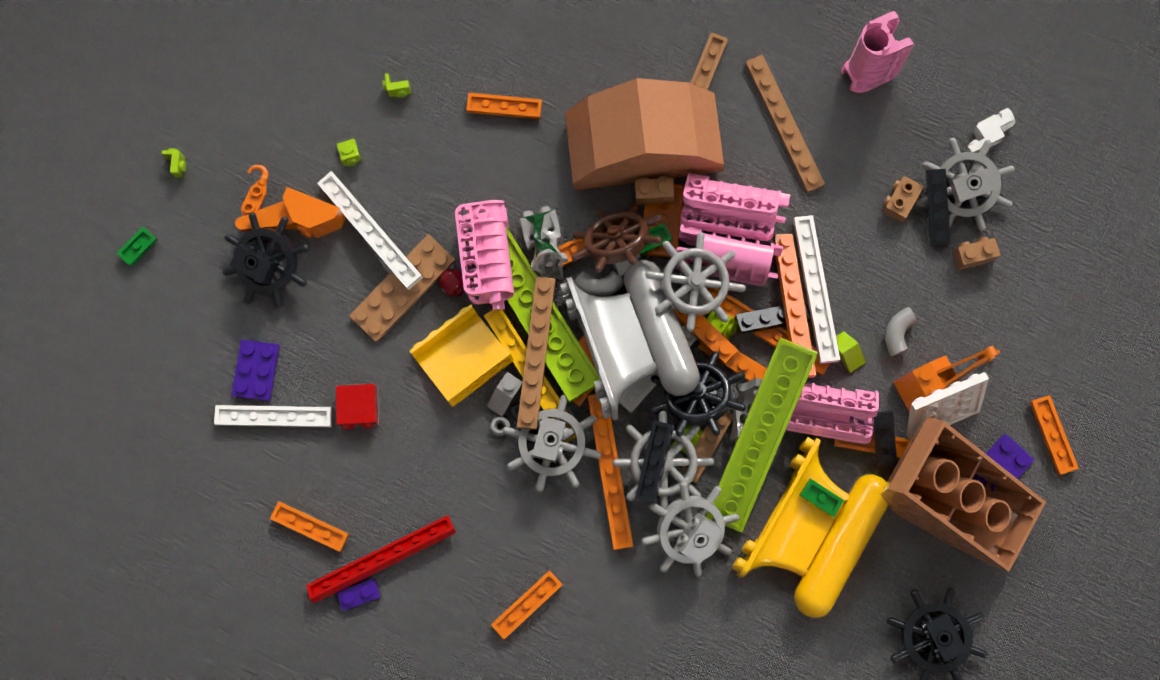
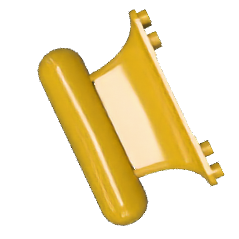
[731,437,888,618]

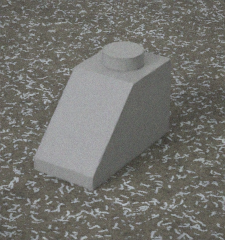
[487,372,523,417]

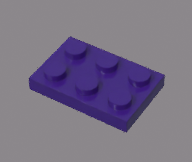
[231,340,280,401]
[972,433,1035,492]

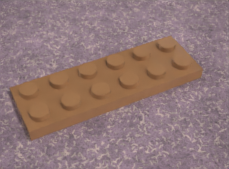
[349,234,456,342]

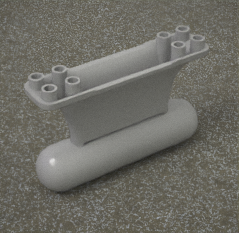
[560,260,700,421]

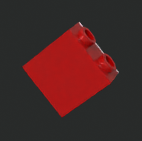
[336,384,379,430]

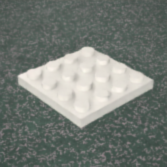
[906,372,989,439]

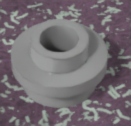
[491,417,510,436]

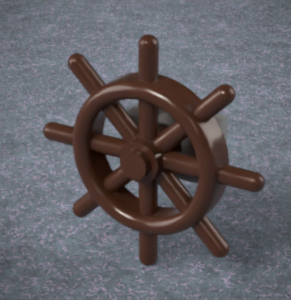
[571,204,662,276]

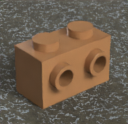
[634,176,674,205]
[882,176,924,223]
[953,237,1001,270]

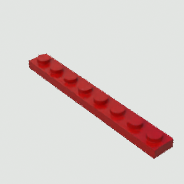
[306,515,456,604]

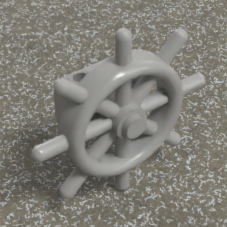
[920,138,1015,231]
[645,232,746,332]
[503,394,601,492]
[612,411,714,509]
[641,481,739,577]

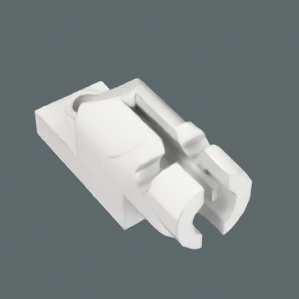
[965,108,1015,153]

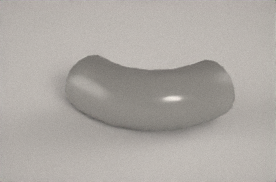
[574,271,625,297]
[885,307,917,357]

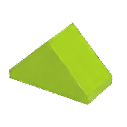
[836,331,866,373]

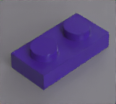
[336,578,381,611]

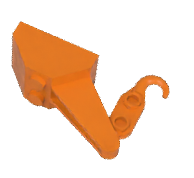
[235,164,346,238]
[893,345,1000,414]

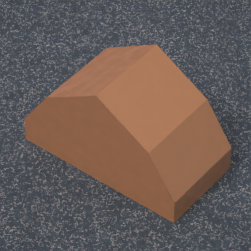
[565,78,724,191]
[880,417,1046,572]

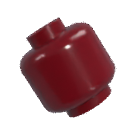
[439,269,465,297]

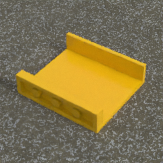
[410,305,514,407]

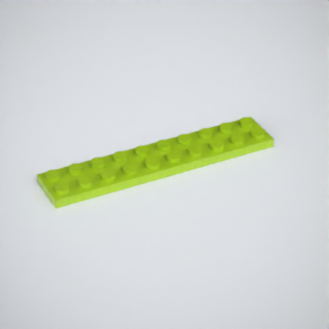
[506,228,599,402]
[706,338,818,532]

